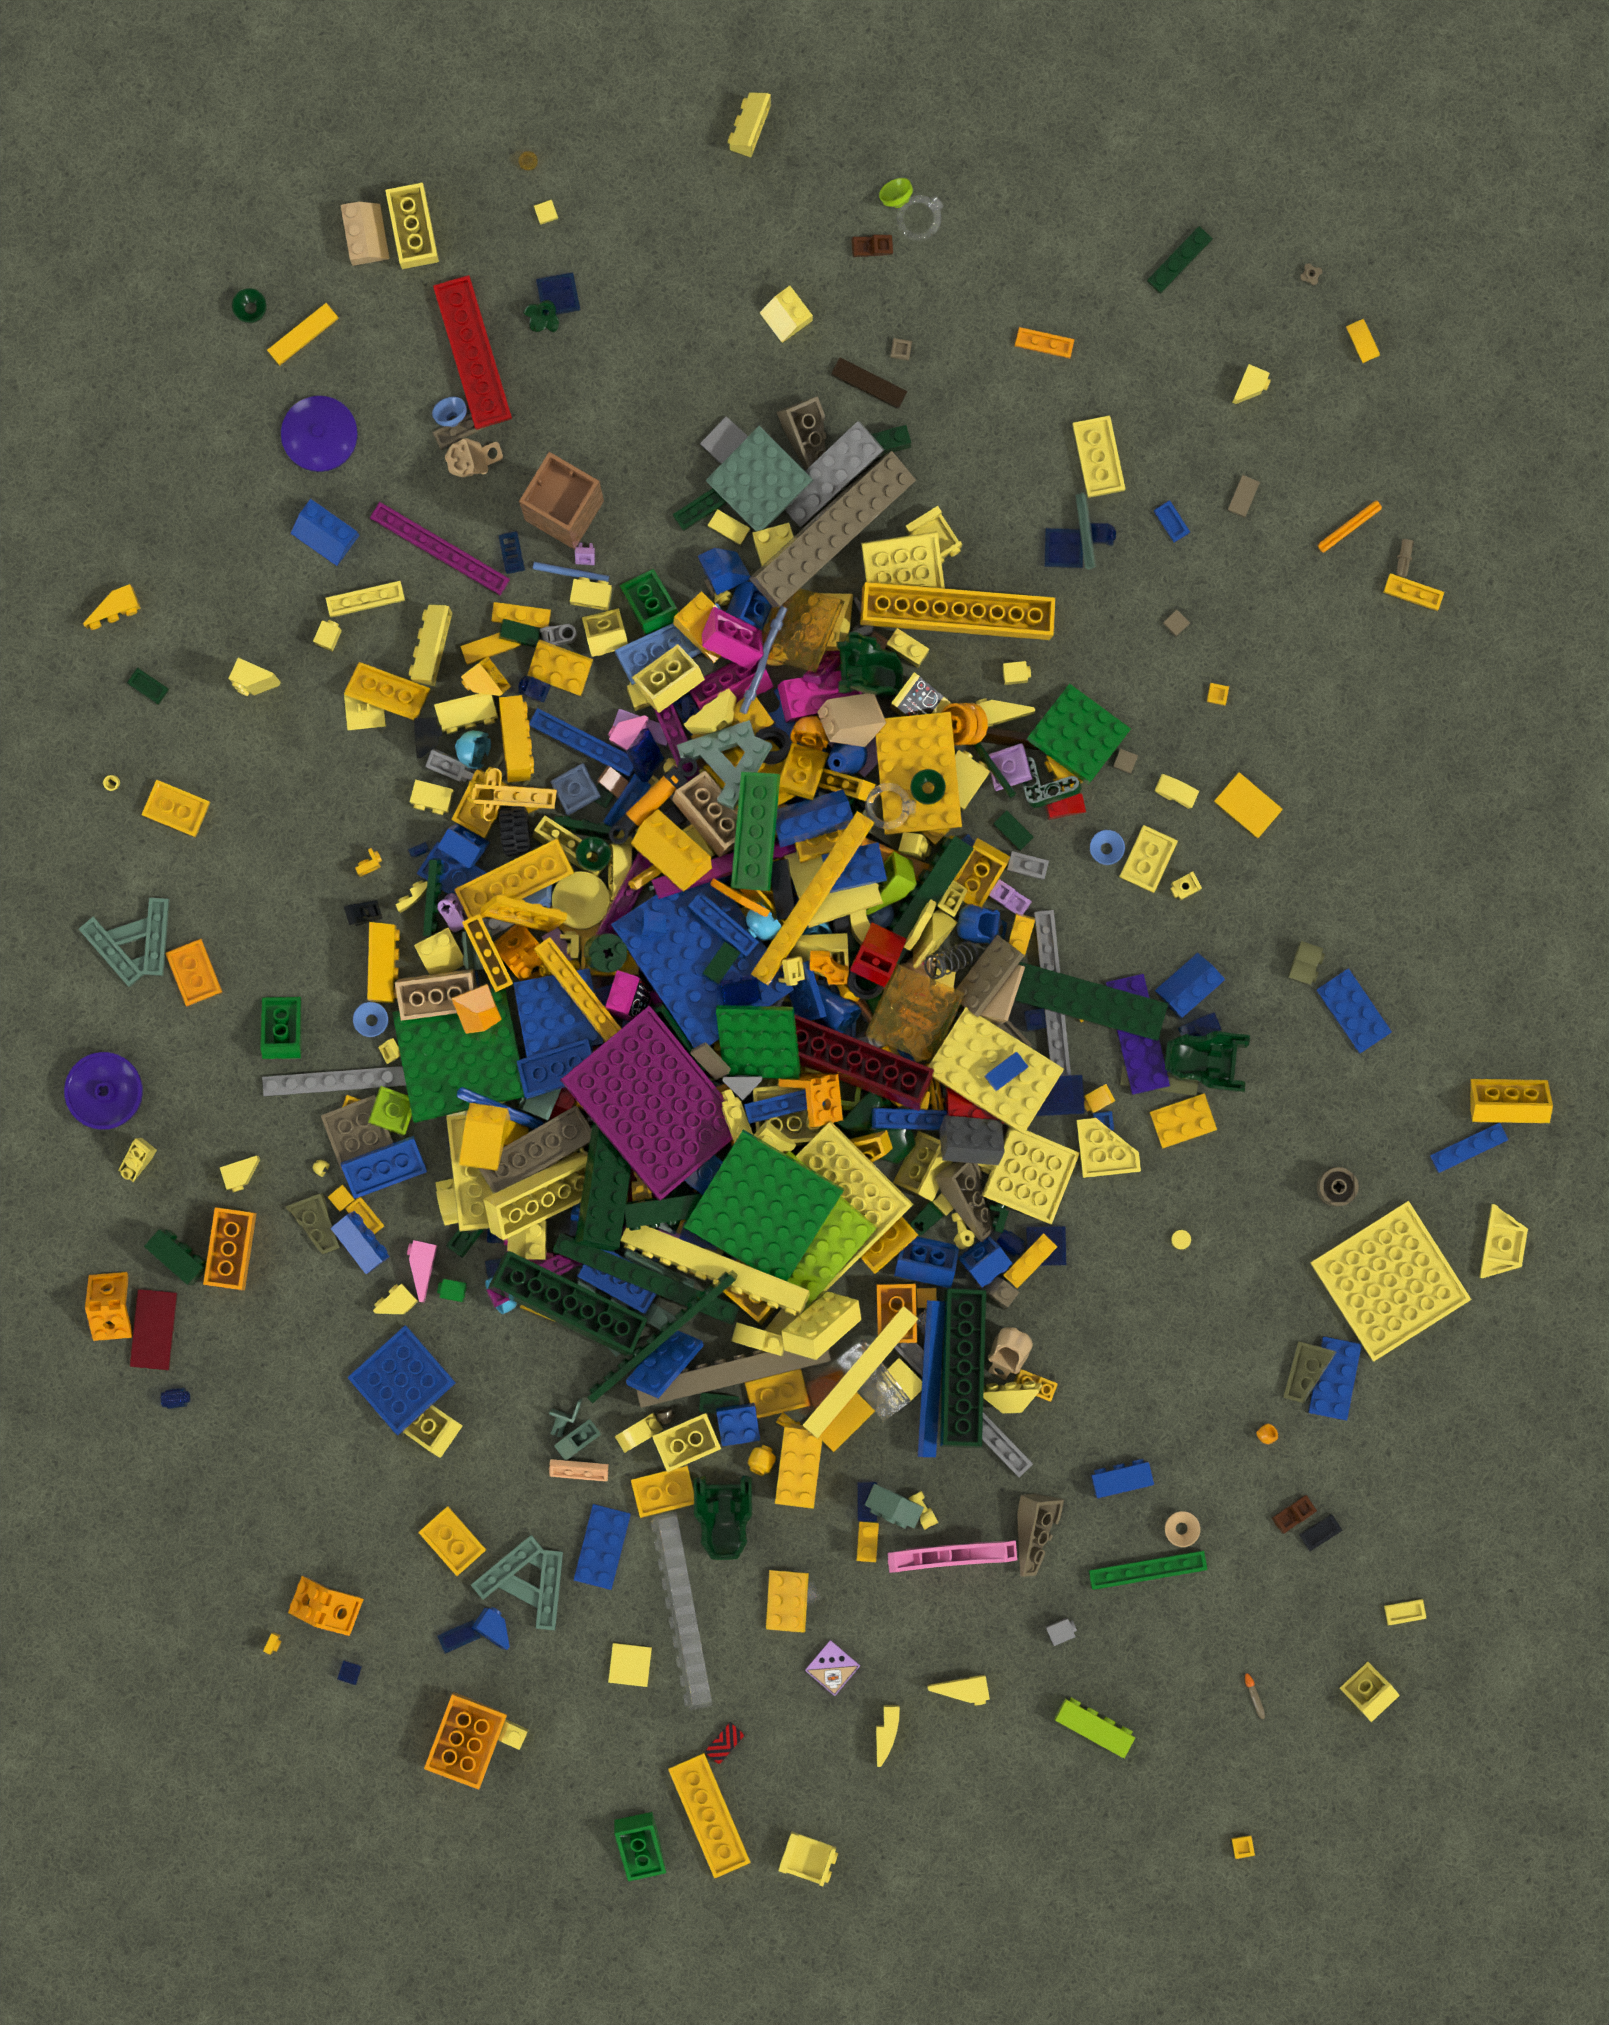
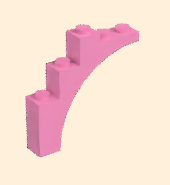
[888,1541,1017,1573]

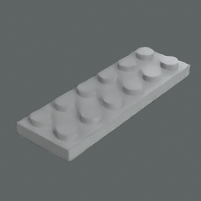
[785,421,884,528]

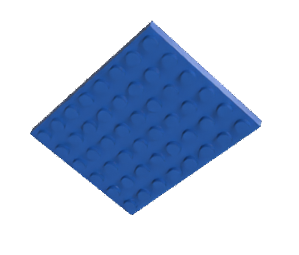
[611,879,794,1048]

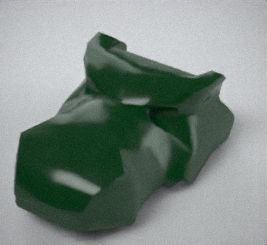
[836,632,904,699]
[1165,1031,1250,1092]
[833,1090,916,1164]
[694,1476,752,1560]

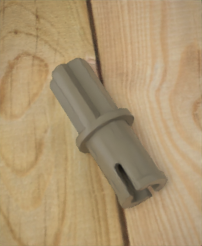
[1396,539,1414,578]

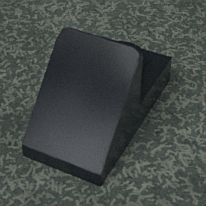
[344,900,383,926]

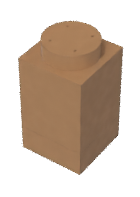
[519,452,604,550]

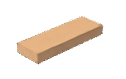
[549,1459,609,1481]

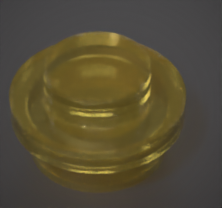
[519,151,538,171]

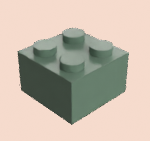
[865,1484,924,1529]

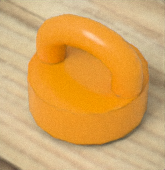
[1256,1424,1278,1444]

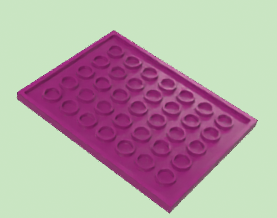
[560,1006,733,1201]

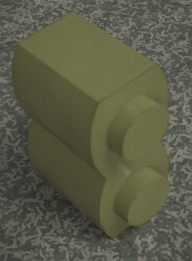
[1287,941,1325,985]

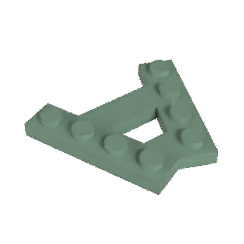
[677,720,772,810]
[79,898,170,987]
[471,1535,563,1630]

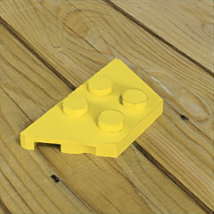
[1479,1204,1528,1278]

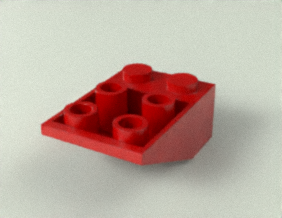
[849,922,907,987]

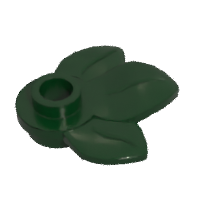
[523,300,559,332]

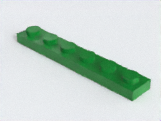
[1088,1550,1207,1590]

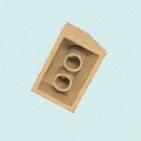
[341,202,390,266]
[980,965,1025,1026]

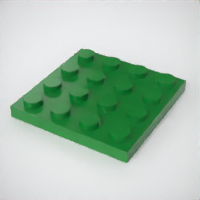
[1026,684,1131,785]
[716,1005,801,1079]

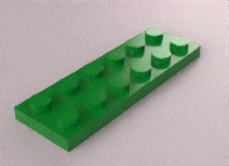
[731,771,780,891]

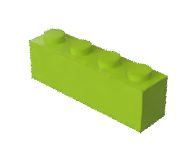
[1054,1697,1135,1758]

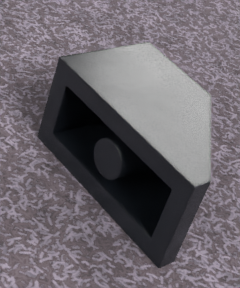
[414,717,442,759]

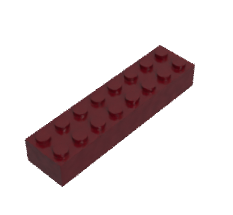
[794,1014,934,1111]

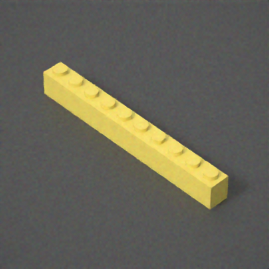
[621,1225,810,1316]

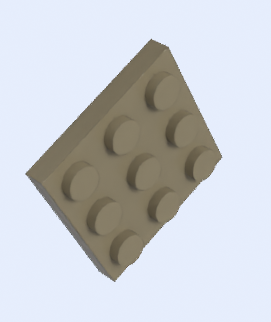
[321,1095,394,1170]

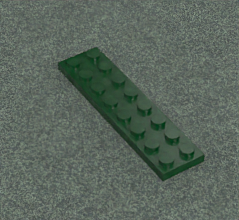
[1014,962,1168,1041]

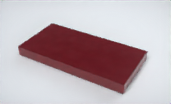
[130,1289,178,1370]

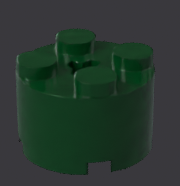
[584,933,627,973]

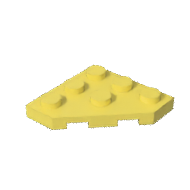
[1076,1118,1141,1178]

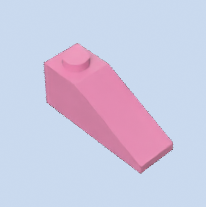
[407,1240,437,1302]

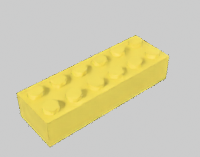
[483,1152,588,1240]

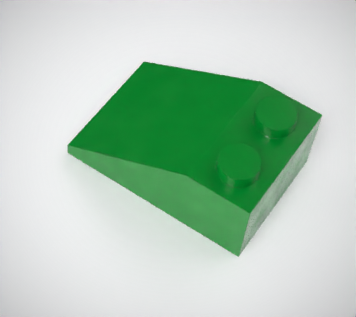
[619,569,678,635]
[260,997,301,1059]
[614,1812,666,1881]

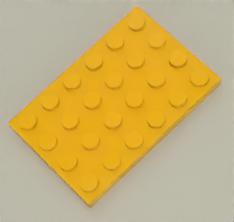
[875,712,962,835]

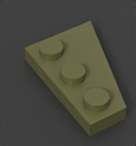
[285,1193,342,1254]

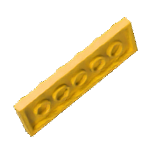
[454,838,575,919]
[668,1753,751,1879]

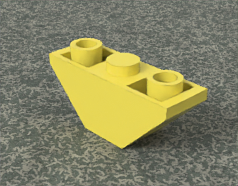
[684,688,737,735]
[898,832,932,861]
[118,1138,157,1182]
[983,1381,1042,1414]

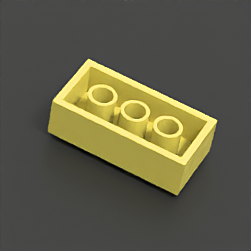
[385,183,439,269]
[782,1292,861,1360]

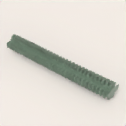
[1075,493,1096,570]
[623,1248,694,1288]

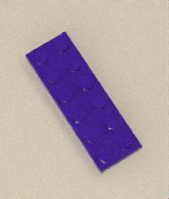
[1106,974,1170,1095]

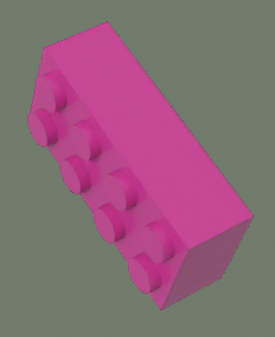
[778,671,861,723]

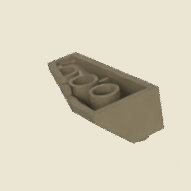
[777,396,826,471]
[935,1162,994,1242]
[1017,1494,1064,1577]

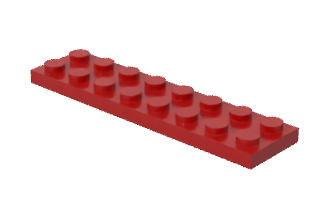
[433,275,512,430]

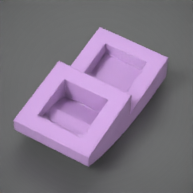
[989,879,1032,915]

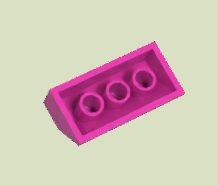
[689,661,774,711]

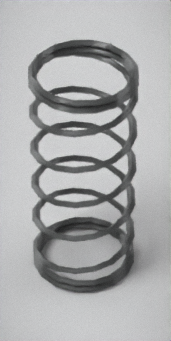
[924,941,979,979]

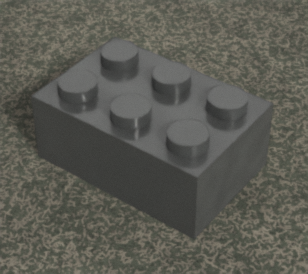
[939,1115,1005,1166]

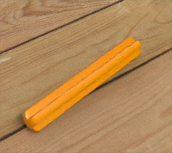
[1318,500,1382,553]

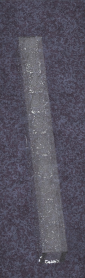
[651,1511,713,1710]

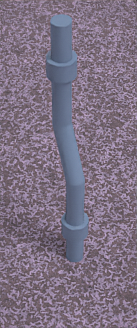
[739,606,787,715]

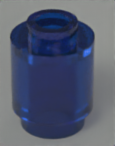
[996,1229,1026,1257]
[161,1387,191,1409]

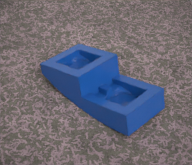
[984,1052,1029,1091]

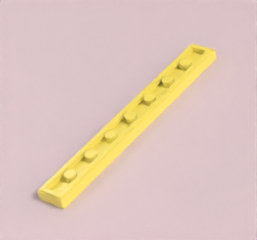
[802,1306,918,1438]

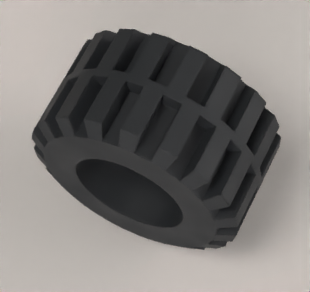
[499,806,531,857]

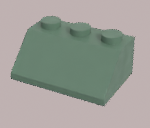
[517,1089,561,1120]

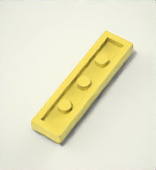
[326,581,405,617]

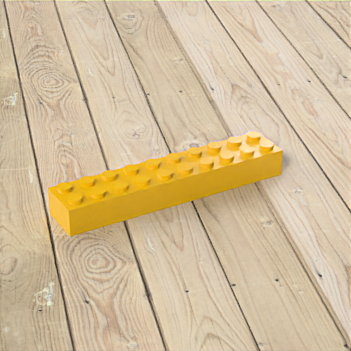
[860,582,1055,640]

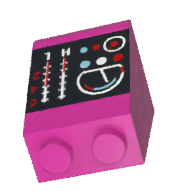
[605,970,654,1021]

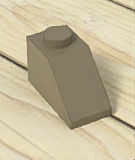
[974,1276,1020,1310]

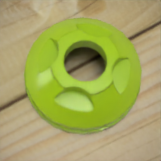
[879,178,913,208]

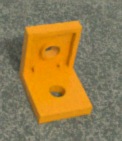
[493,924,551,981]
[778,1072,843,1127]
[85,1272,132,1341]
[288,1576,364,1636]

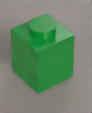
[437,1279,467,1302]

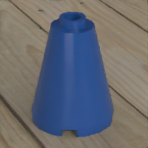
[828,742,868,774]
[818,984,861,1033]

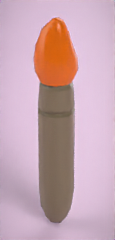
[1245,1673,1265,1719]

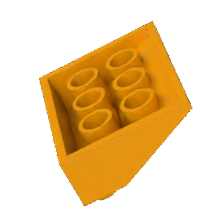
[424,1692,507,1790]

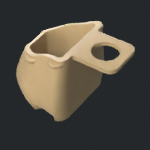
[445,438,503,477]
[988,1327,1033,1380]

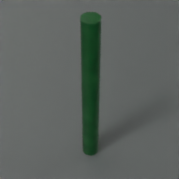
[972,742,1016,798]

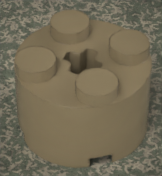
[1317,1167,1359,1207]

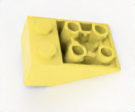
[790,933,849,977]

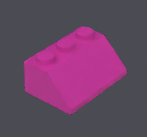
[702,607,763,670]

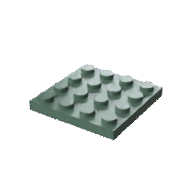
[706,426,813,532]

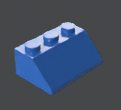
[291,499,359,566]
[1155,953,1225,1019]
[894,1236,959,1288]

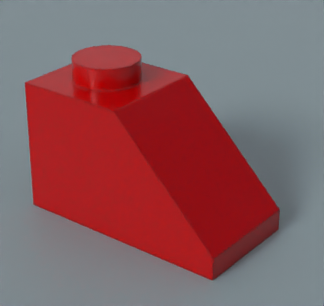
[1045,794,1086,820]
[548,1088,575,1121]

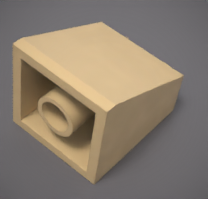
[817,693,886,747]

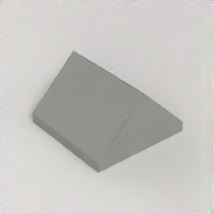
[723,1075,762,1100]

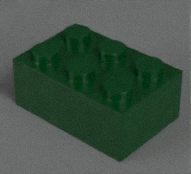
[144,1229,207,1285]

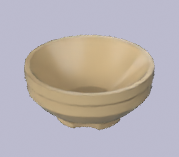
[1165,1511,1200,1547]

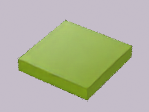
[368,1086,412,1136]

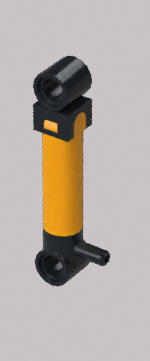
[609,755,697,844]

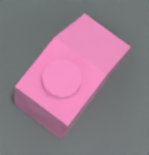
[608,715,649,753]

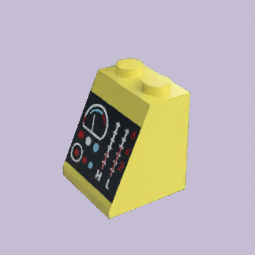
[891,672,951,717]

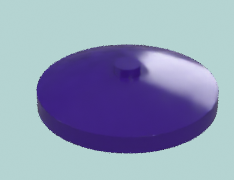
[281,396,358,472]
[64,1052,143,1130]

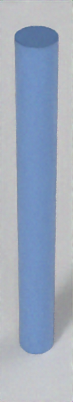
[533,562,609,582]

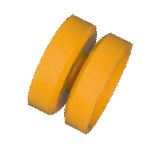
[941,703,988,745]

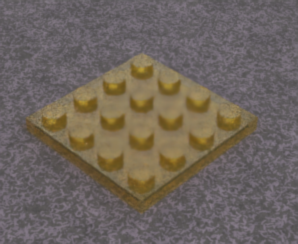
[762,588,844,673]
[865,964,965,1063]

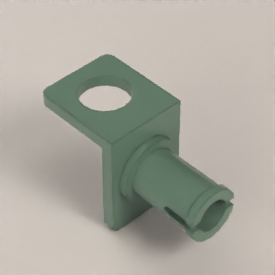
[549,1398,583,1437]

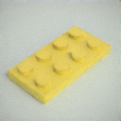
[1072,416,1125,498]

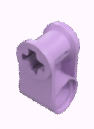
[438,893,468,932]

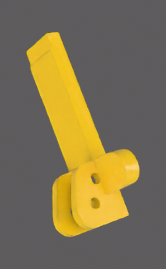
[467,767,557,822]

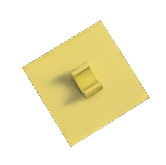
[344,695,386,730]

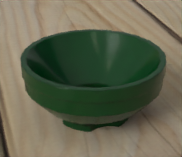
[232,288,267,323]
[910,769,946,805]
[576,837,611,872]

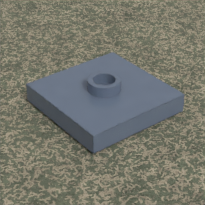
[550,763,601,815]

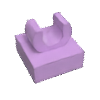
[575,543,595,565]

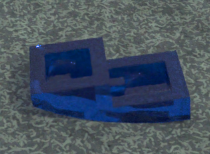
[1178,1012,1222,1036]

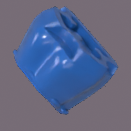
[956,904,1007,944]

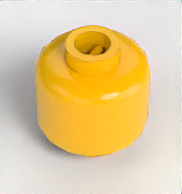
[747,1445,776,1476]

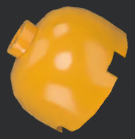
[790,716,829,751]

